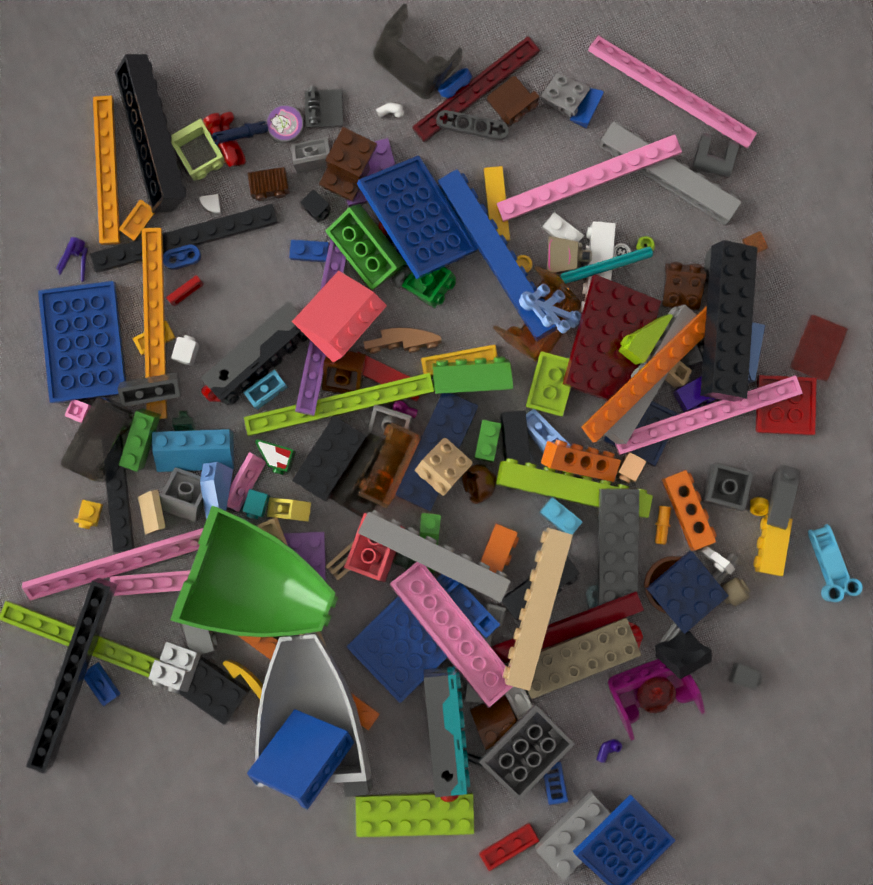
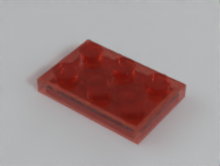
[790,314,848,382]

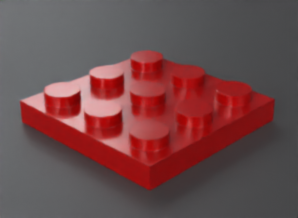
[756,375,817,435]

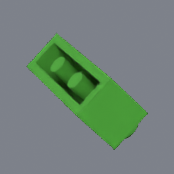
[119,408,161,472]

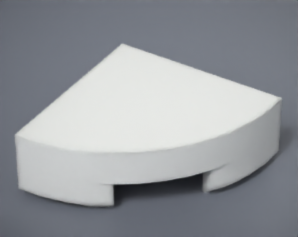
[199,194,221,214]

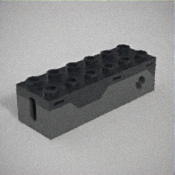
[201,301,308,406]

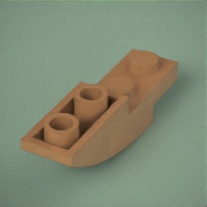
[363,328,441,354]

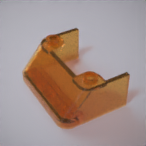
[493,266,581,363]
[358,422,422,508]

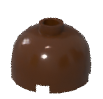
[461,465,497,504]

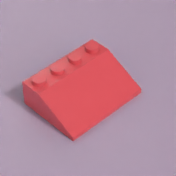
[292,271,387,363]

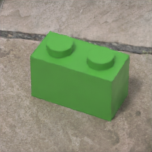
[474,420,501,463]

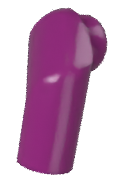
[393,400,418,419]

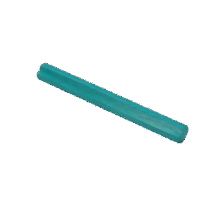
[561,247,653,284]

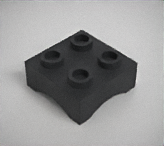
[655,631,712,679]

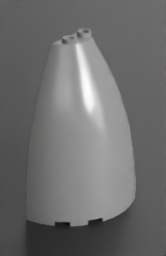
[255,632,371,787]

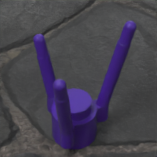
[56,237,88,282]

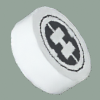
[613,243,631,258]

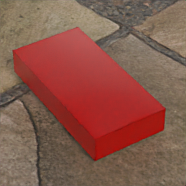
[166,275,204,306]

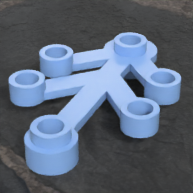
[519,284,581,333]

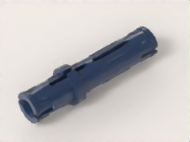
[212,121,268,145]

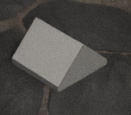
[291,137,330,173]
[367,405,412,446]

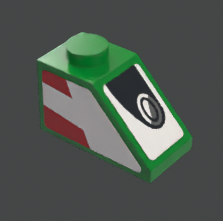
[255,439,296,475]

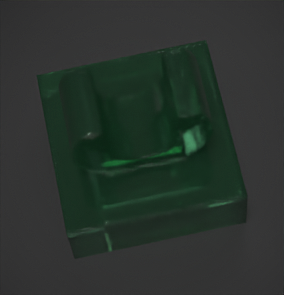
[172,410,195,431]

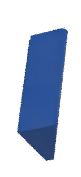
[570,88,604,128]

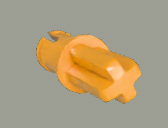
[655,506,672,545]

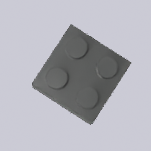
[702,463,753,511]

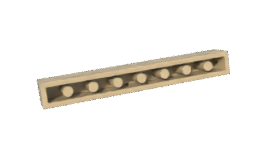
[503,528,573,691]

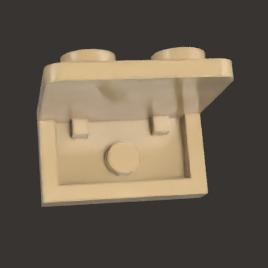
[415,438,472,496]

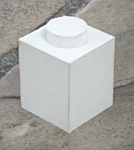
[171,335,200,366]

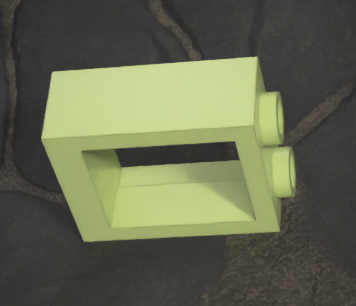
[171,118,226,181]

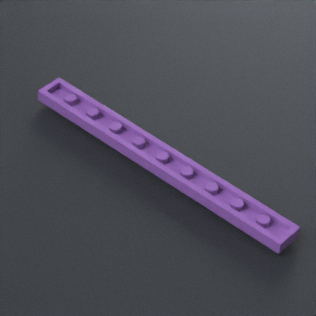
[295,238,346,416]

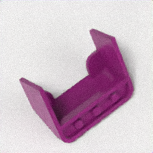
[608,659,705,741]

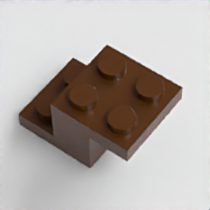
[319,127,377,202]

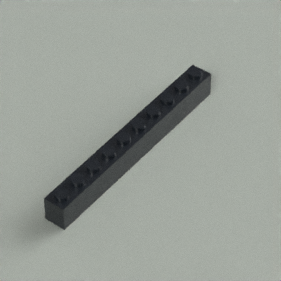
[26,578,118,774]

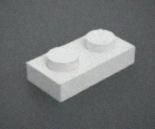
[542,212,584,242]

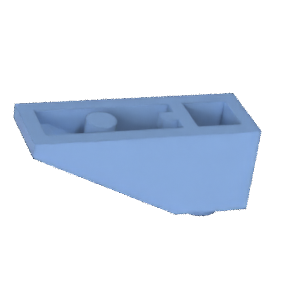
[526,409,570,457]

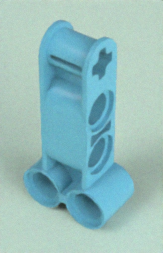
[808,524,863,602]

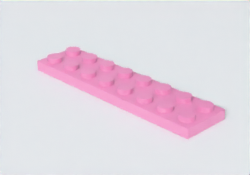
[389,562,513,708]

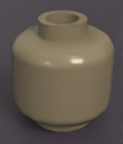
[722,578,751,606]

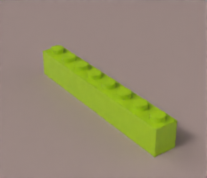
[496,458,653,518]

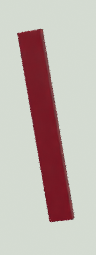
[412,36,540,143]
[491,591,644,663]

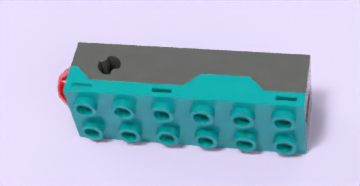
[424,666,470,802]

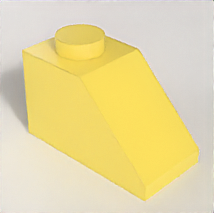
[267,498,311,522]

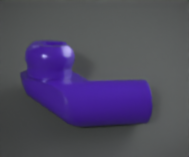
[596,739,622,763]

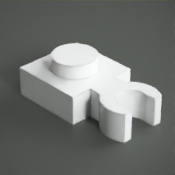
[701,546,735,575]

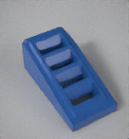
[544,762,568,805]

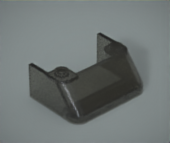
[373,3,463,99]
[61,397,135,482]

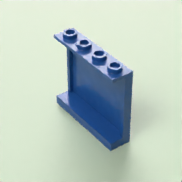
[247,709,355,810]

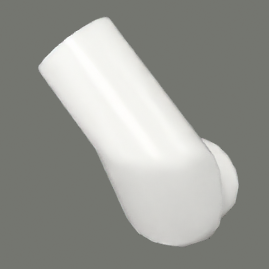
[376,102,404,118]

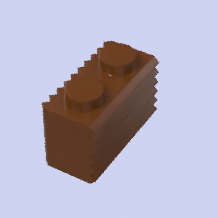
[248,167,290,201]

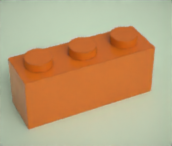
[480,524,519,573]

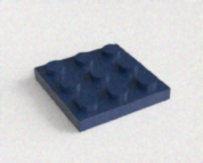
[603,401,679,466]
[646,551,729,634]

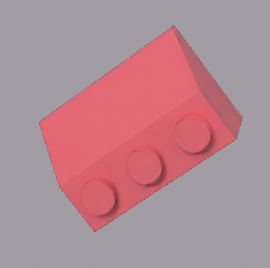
[344,513,405,582]

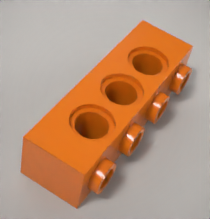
[541,439,621,482]
[661,470,717,551]

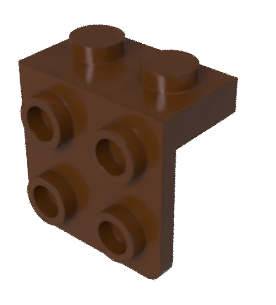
[487,76,539,127]
[662,262,707,310]

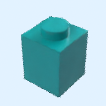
[243,489,270,520]

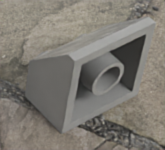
[160,467,204,522]

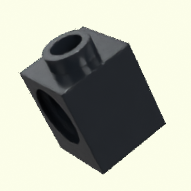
[300,189,331,222]

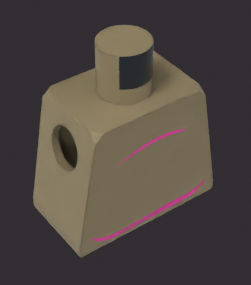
[547,236,592,274]

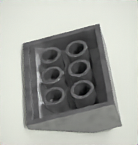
[479,704,575,801]

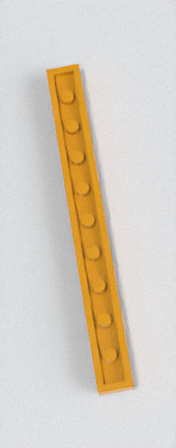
[142,228,167,419]

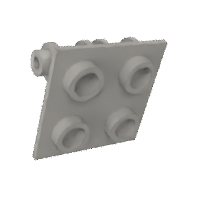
[540,73,590,117]

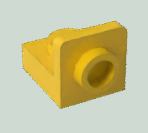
[74,500,103,529]

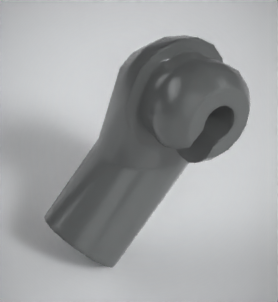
[392,265,412,287]

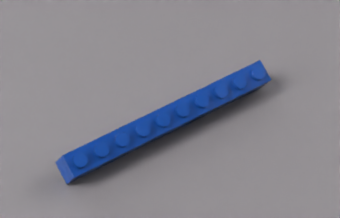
[438,169,556,342]

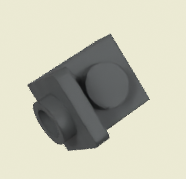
[680,340,704,366]

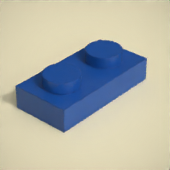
[289,240,329,262]
[84,662,121,706]

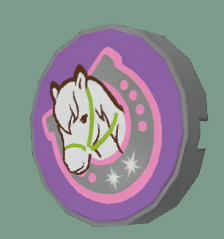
[266,105,304,143]

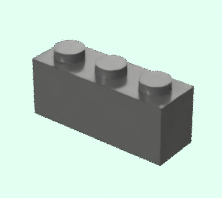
[118,372,182,407]

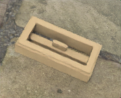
[325,541,354,581]

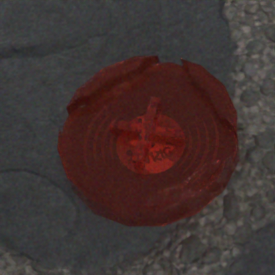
[637,677,676,713]

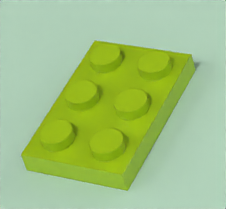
[526,351,571,417]

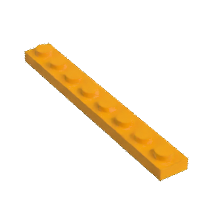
[93,95,120,245]

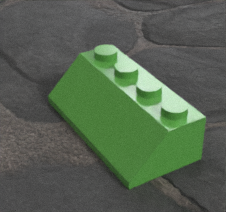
[325,204,407,290]
[432,357,513,394]

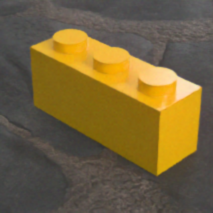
[753,515,793,576]

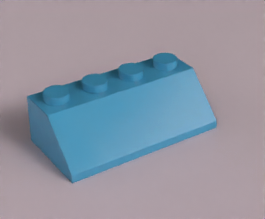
[152,429,234,472]

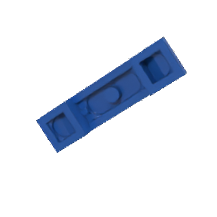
[436,574,500,639]

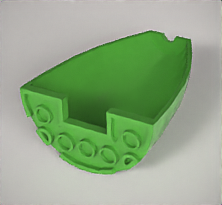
[170,505,338,637]

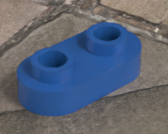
[438,68,472,98]
[163,244,201,270]

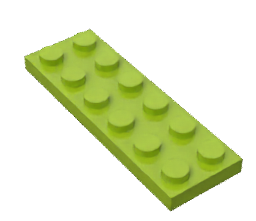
[356,793,474,837]

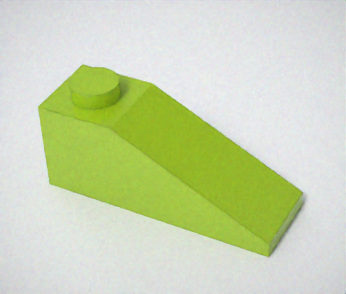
[619,314,673,365]

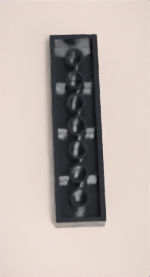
[115,54,186,213]
[700,240,758,402]

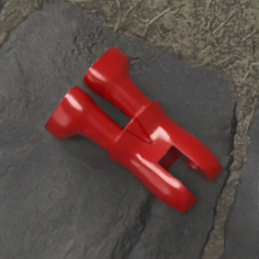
[203,112,246,167]

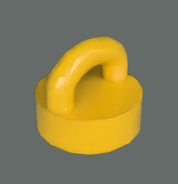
[750,497,769,516]

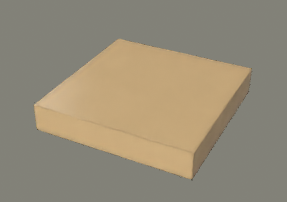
[138,490,166,534]

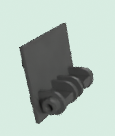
[305,86,343,128]

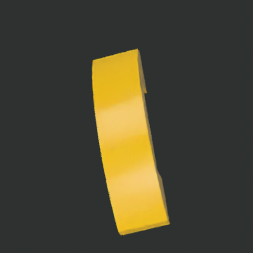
[223,659,263,699]

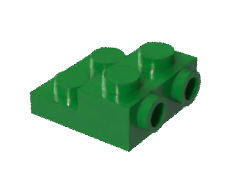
[401,267,456,308]

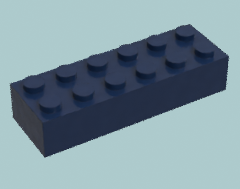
[395,393,479,512]

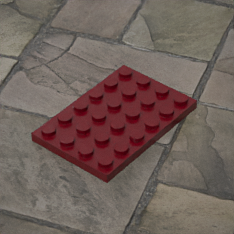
[563,275,661,401]

